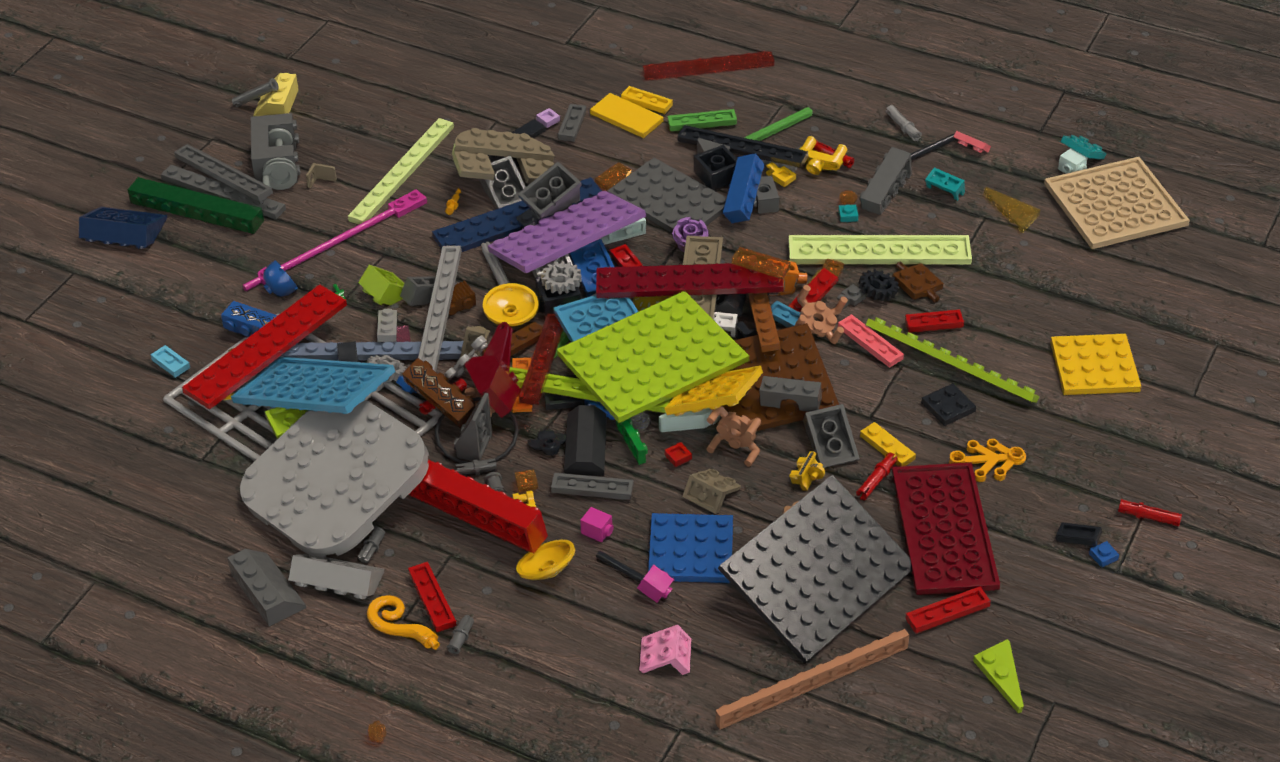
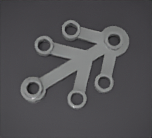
[444,335,488,382]

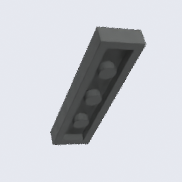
[551,473,634,500]

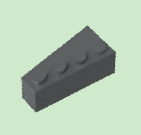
[859,147,912,215]

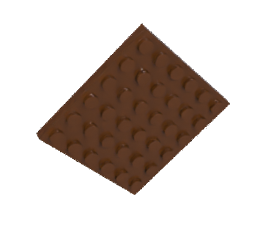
[720,323,839,431]

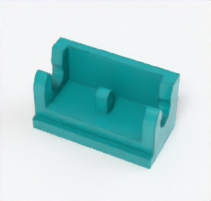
[925,167,965,201]

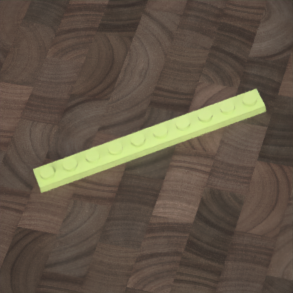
[348,118,454,225]

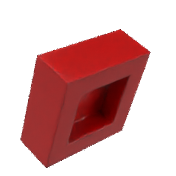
[665,442,692,467]

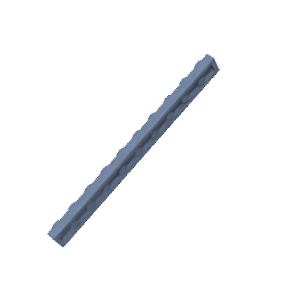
[283,341,463,361]

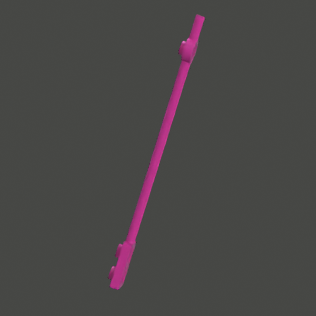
[242,189,427,291]

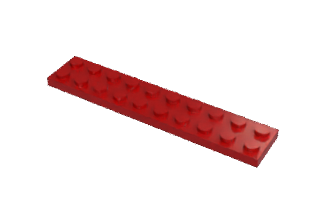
[182,284,347,410]

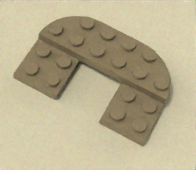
[452,128,555,184]

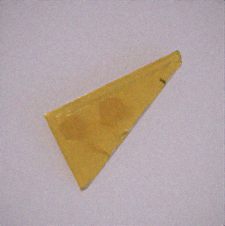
[984,187,1040,233]

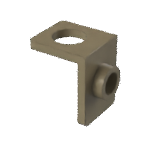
[306,163,337,188]

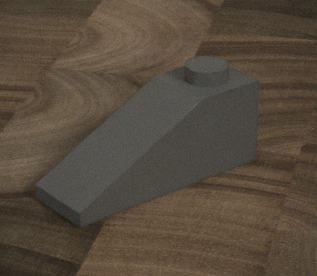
[400,276,457,306]

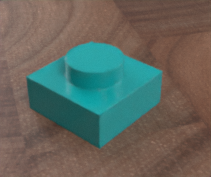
[838,205,859,222]

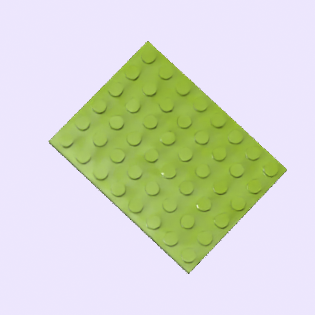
[557,292,749,423]

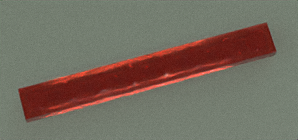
[643,51,775,80]
[519,314,563,405]

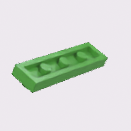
[668,109,737,131]

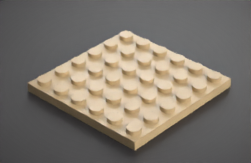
[1044,157,1190,249]

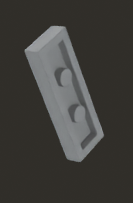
[377,308,397,342]

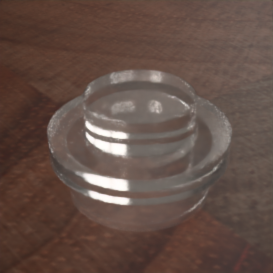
[631,412,650,430]

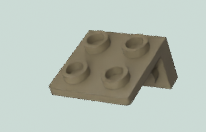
[682,469,741,514]

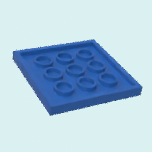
[648,513,733,583]

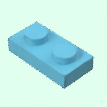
[151,345,190,378]

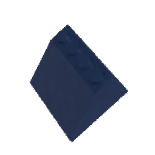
[79,207,167,248]

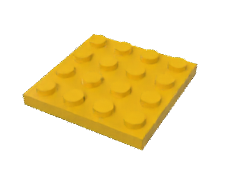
[1050,334,1141,395]
[664,365,763,416]

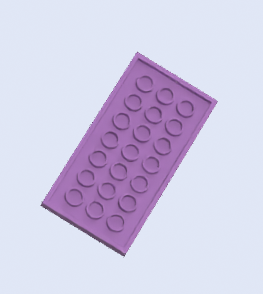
[488,191,646,273]

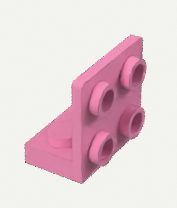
[639,624,691,675]

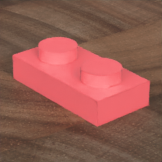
[954,131,991,153]

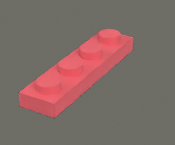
[838,314,904,368]

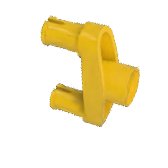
[799,136,848,175]

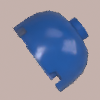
[263,260,298,297]

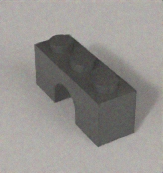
[759,376,822,412]

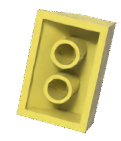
[253,73,298,116]

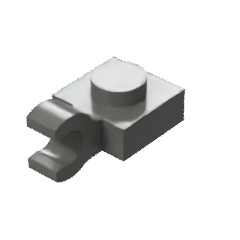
[836,284,867,309]

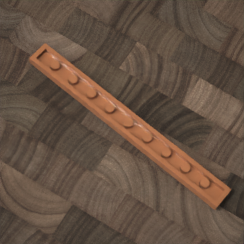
[715,629,909,730]

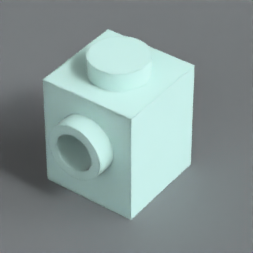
[1058,148,1087,174]

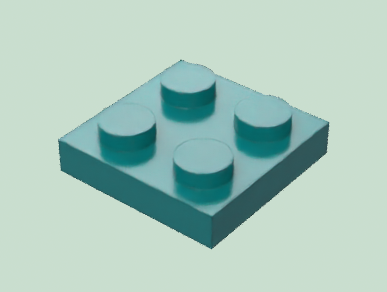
[1061,135,1107,159]

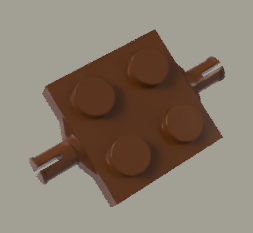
[892,261,944,303]

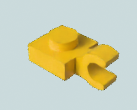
[766,162,796,187]

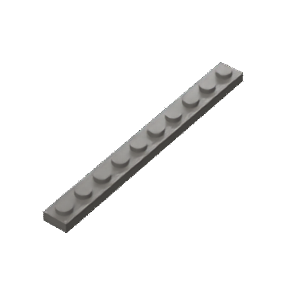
[418,246,462,372]

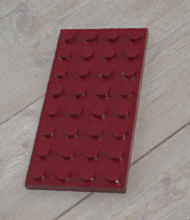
[892,462,1000,595]

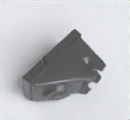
[518,162,582,218]

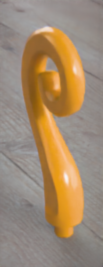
[367,595,440,650]

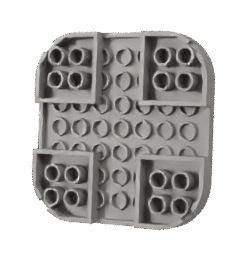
[240,399,429,558]

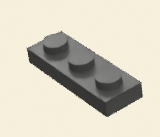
[558,104,586,142]

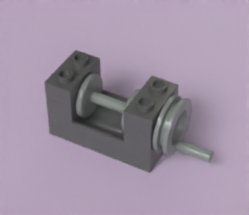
[251,113,301,190]

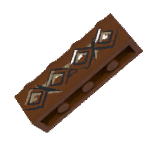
[402,358,475,428]

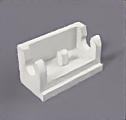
[714,312,737,338]

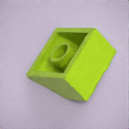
[358,265,405,306]

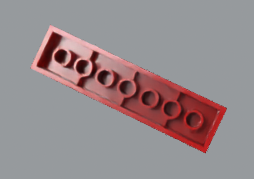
[408,460,548,554]

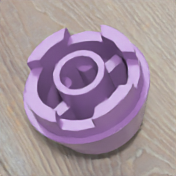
[672,217,708,252]

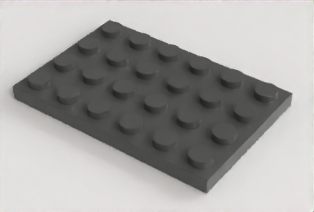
[607,158,727,233]

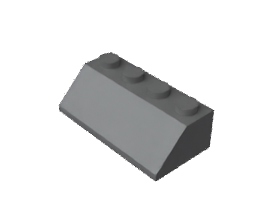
[289,553,384,599]

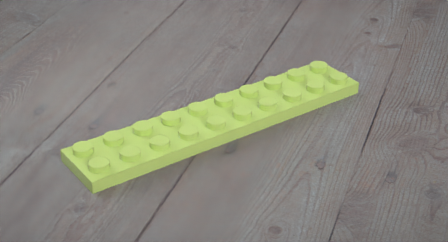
[789,235,972,265]

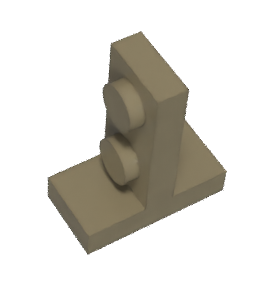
[460,326,490,358]

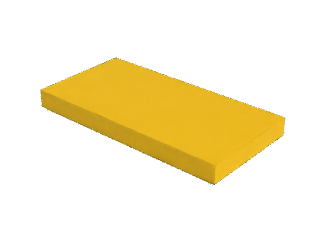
[590,93,664,138]

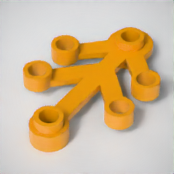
[949,439,1026,482]

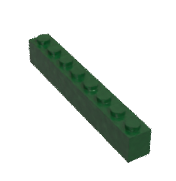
[127,177,264,234]

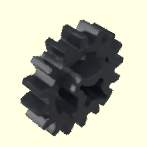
[858,269,899,301]

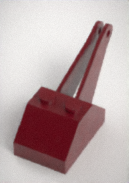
[464,322,521,418]

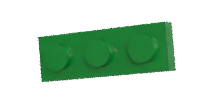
[616,418,648,465]

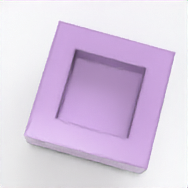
[536,108,560,128]

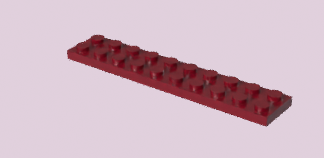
[596,262,784,298]

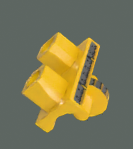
[789,452,825,491]

